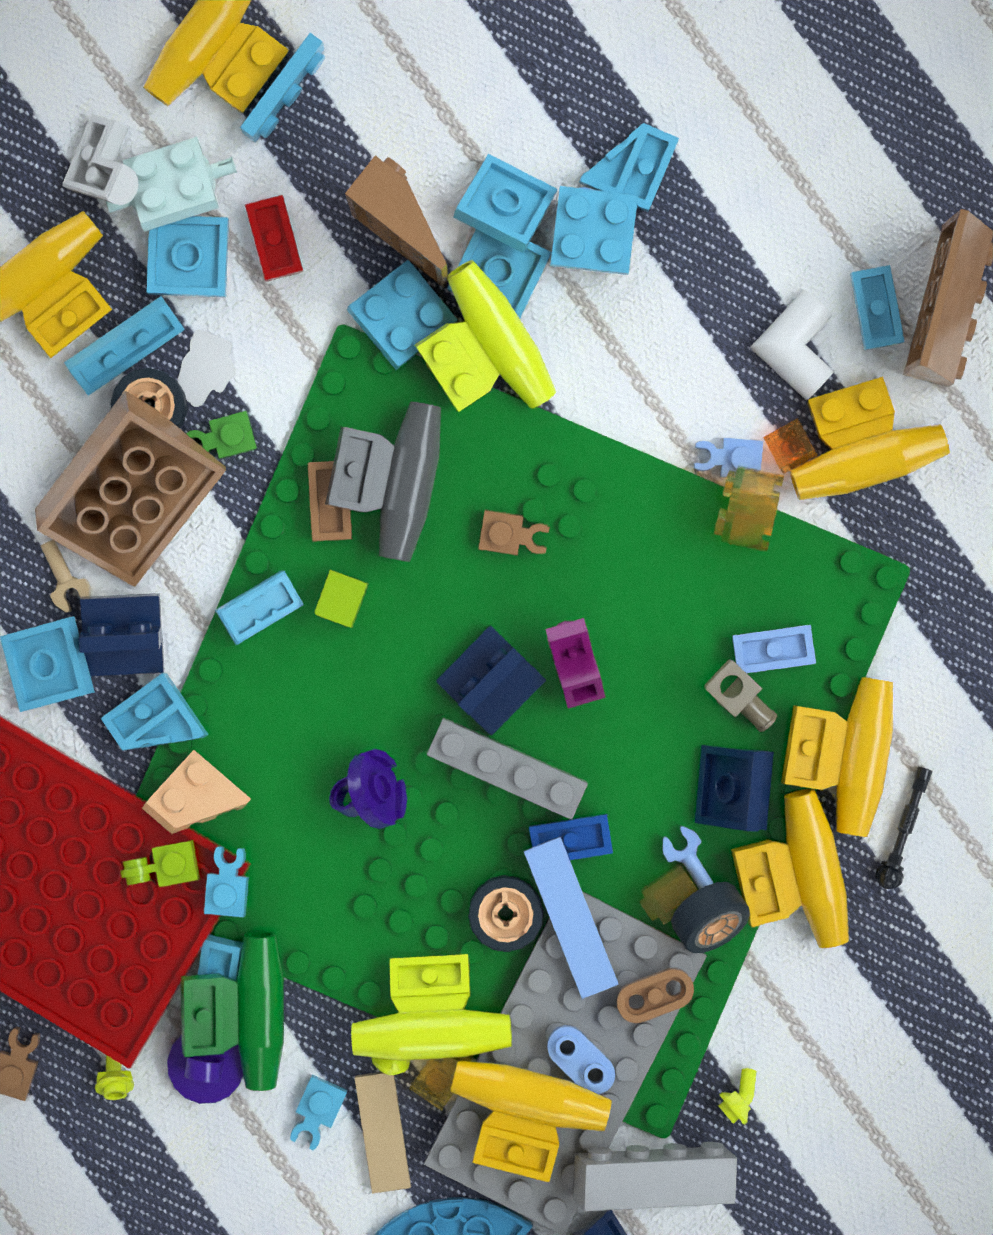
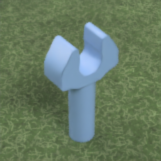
[662,826,713,889]

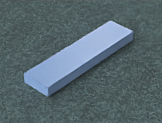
[524,836,619,999]

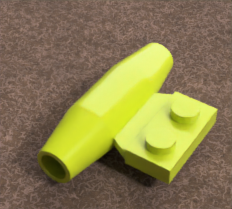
[414,260,556,412]
[351,954,512,1061]

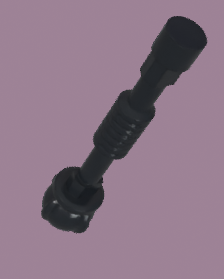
[875,766,933,889]

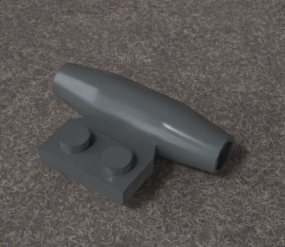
[325,401,441,562]

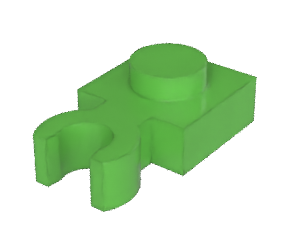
[186,411,258,460]

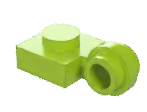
[120,840,200,887]

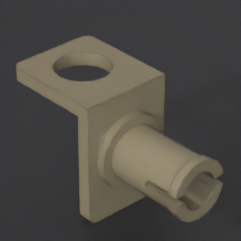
[704,660,777,732]

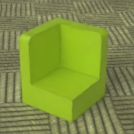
[315,570,369,628]

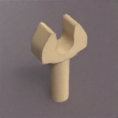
[41,540,91,612]

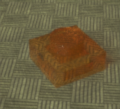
[763,418,818,474]

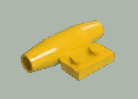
[143,0,289,114]
[0,211,113,358]
[790,376,950,500]
[781,677,893,837]
[731,789,849,948]
[450,1060,612,1182]

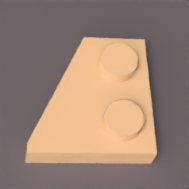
[142,750,251,834]

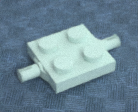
[106,137,237,232]

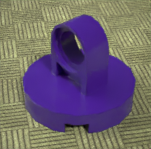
[329,749,407,829]
[167,1035,243,1104]

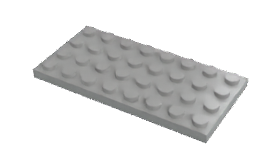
[424,891,707,1235]

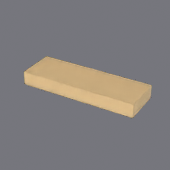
[355,1072,411,1194]

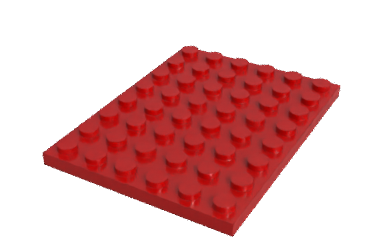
[0,715,251,1069]

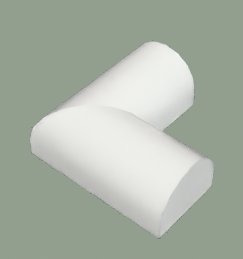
[62,114,138,205]
[750,290,834,401]

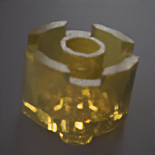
[714,465,784,552]

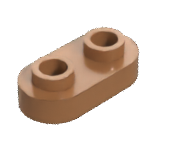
[616,968,694,1023]

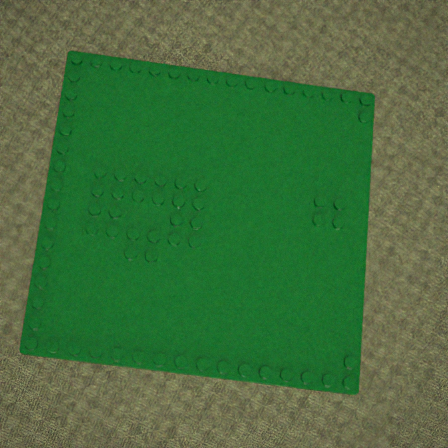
[137,324,910,1139]

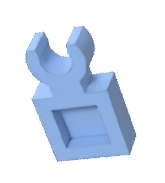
[694,438,763,481]

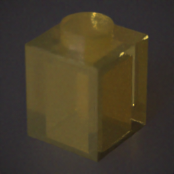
[640,863,698,925]

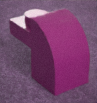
[546,618,606,708]

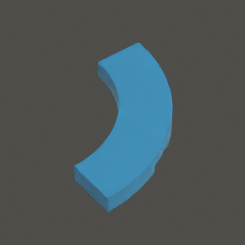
[374,1197,533,1235]

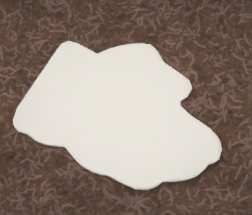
[178,330,235,407]

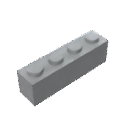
[427,717,588,820]
[573,1142,737,1211]

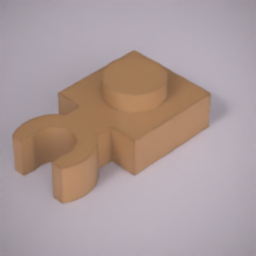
[479,510,550,555]
[0,1026,40,1101]

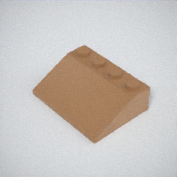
[345,155,448,288]
[903,209,993,387]
[35,391,226,587]

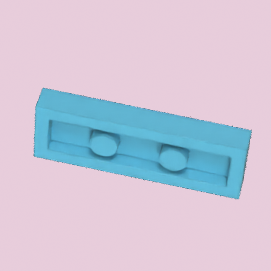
[240,33,326,143]
[64,296,185,396]

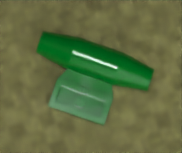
[181,930,284,1091]

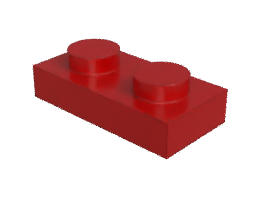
[245,195,304,282]

